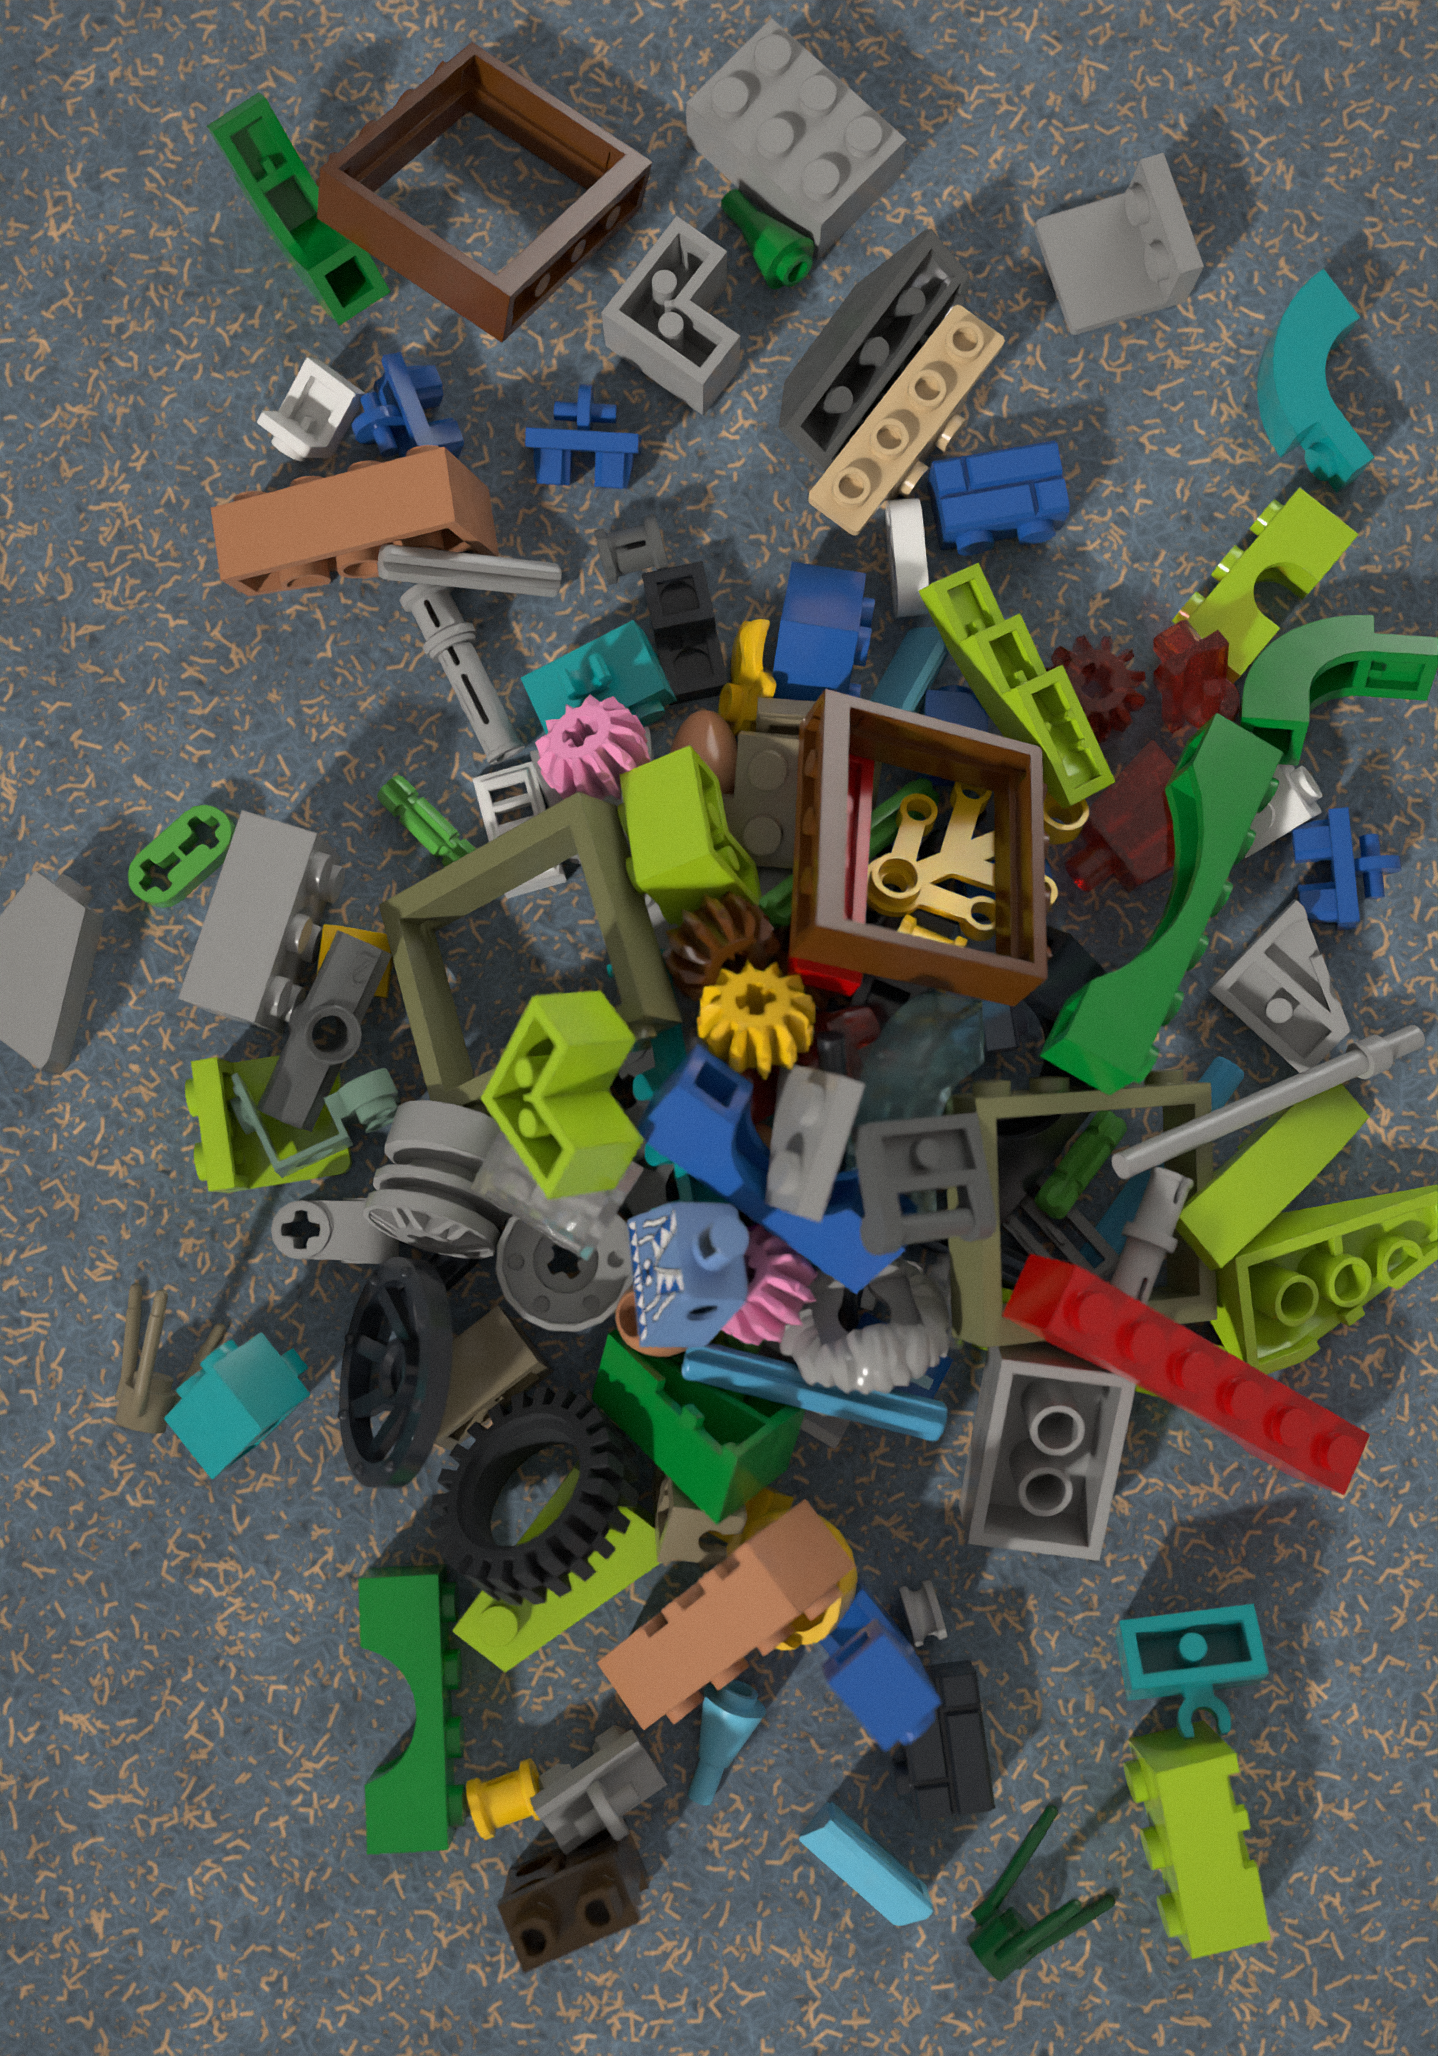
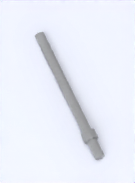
[1112,1025,1425,1179]

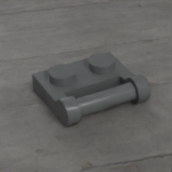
[851,1113,997,1256]

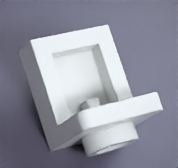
[257,357,365,461]
[1245,764,1322,858]

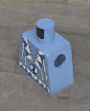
[627,1202,749,1347]

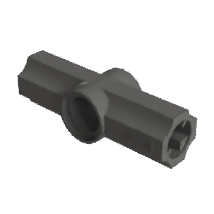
[257,930,392,1132]

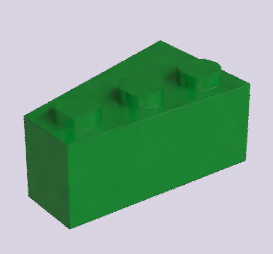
[591,1328,806,1526]

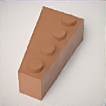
[211,445,499,596]
[597,1499,856,1730]

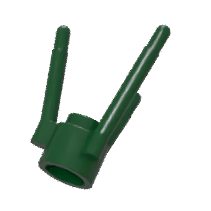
[966,1804,1116,1982]

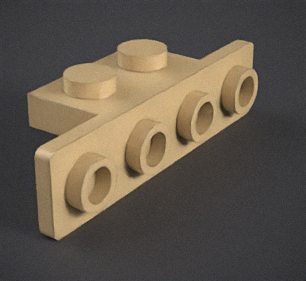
[808,305,1005,536]

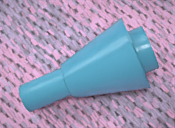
[687,1679,766,1806]

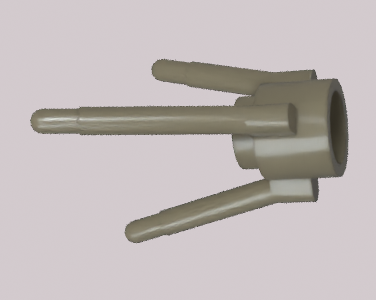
[114,1283,226,1434]

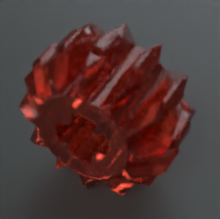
[1045,635,1146,743]

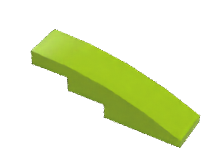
[918,562,1115,809]
[1175,1083,1370,1271]

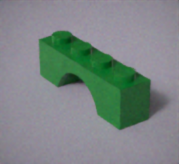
[358,1564,467,1855]

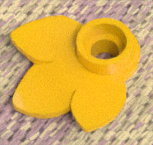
[718,619,777,736]

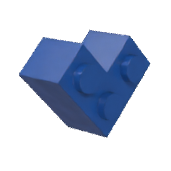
[772,562,875,701]

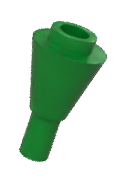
[720,189,814,289]

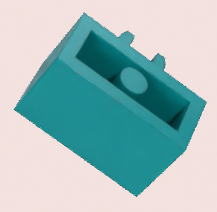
[521,620,677,735]
[164,1332,311,1480]
[1115,1604,1269,1741]

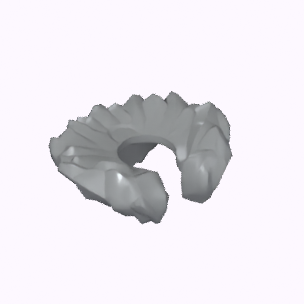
[779,1257,950,1395]

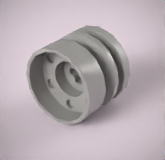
[363,1100,523,1259]
[496,1194,633,1332]

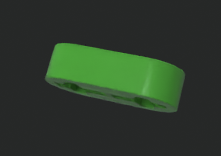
[128,805,236,908]

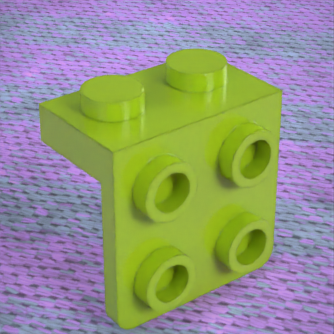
[185,1055,352,1193]

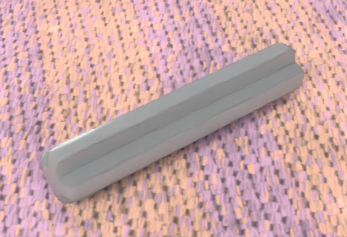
[377,544,562,597]

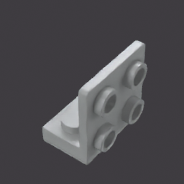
[1034,153,1204,335]

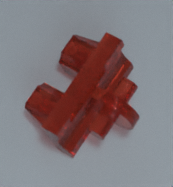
[1153,619,1240,734]

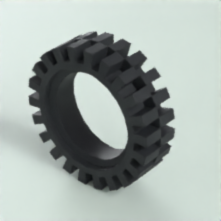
[431,1387,640,1606]

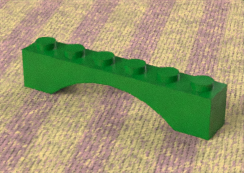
[1040,713,1283,1096]

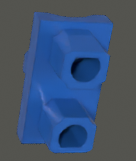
[352,352,464,459]
[525,384,642,489]
[1291,807,1402,931]

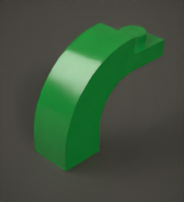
[206,92,391,326]
[1236,615,1438,766]

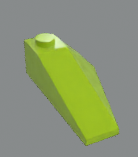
[1210,1184,1438,1374]

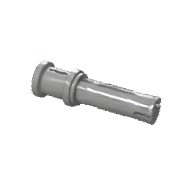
[399,583,525,765]

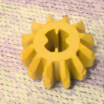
[697,960,815,1080]

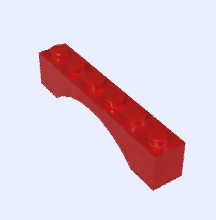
[1002,1254,1370,1495]

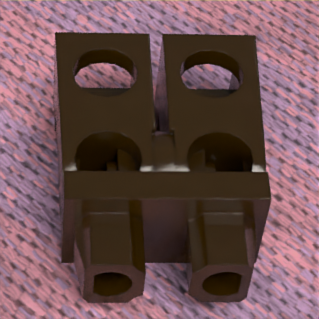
[497,1818,650,1973]

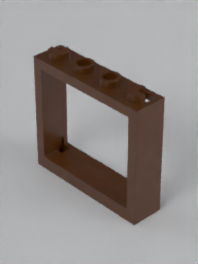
[316,42,652,343]
[790,689,1052,1007]

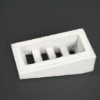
[472,761,567,899]

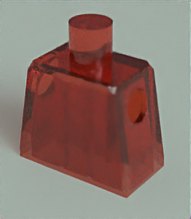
[1065,740,1175,893]

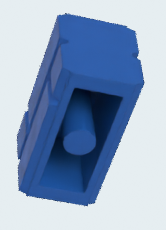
[927,440,1070,556]

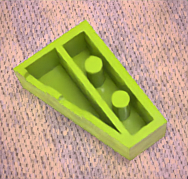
[452,1460,661,1672]
[1123,1720,1271,1959]

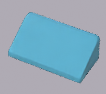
[869,627,950,713]
[799,1801,933,1926]

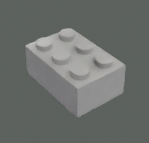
[686,18,907,260]
[178,810,345,1035]
[959,1340,1136,1561]

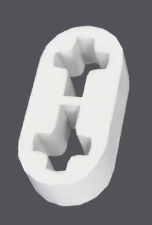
[885,498,929,618]

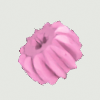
[535,694,651,800]
[721,1225,819,1346]

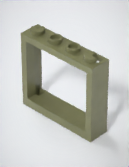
[379,792,682,1118]
[944,1069,1217,1348]

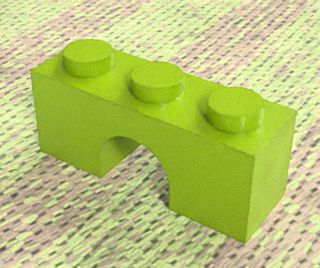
[1168,487,1359,692]

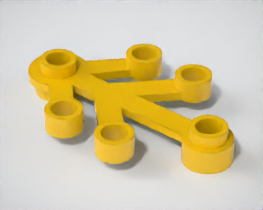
[866,782,1089,941]

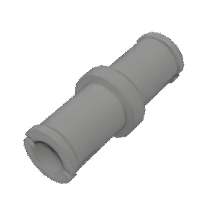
[1110,1166,1194,1306]

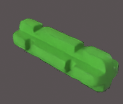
[377,775,476,867]
[1035,1110,1127,1219]

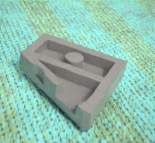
[1208,899,1351,1073]
[765,1065,865,1223]

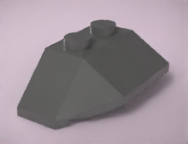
[778,229,970,471]

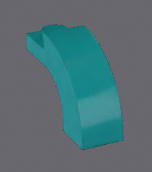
[1257,268,1375,493]

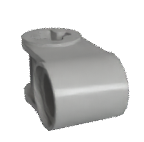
[271,1198,399,1264]

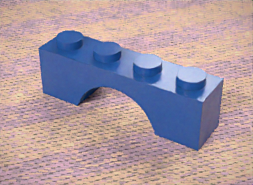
[635,1044,919,1294]
[819,1578,941,1752]

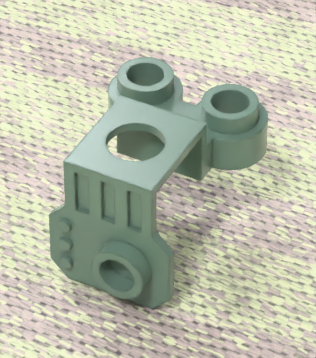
[230,1068,401,1178]

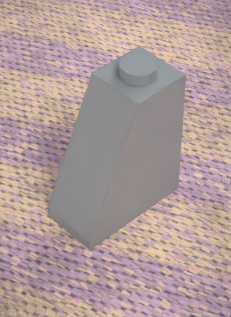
[0,871,104,1075]

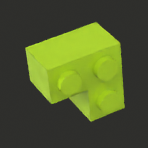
[618,745,762,927]
[481,991,643,1200]

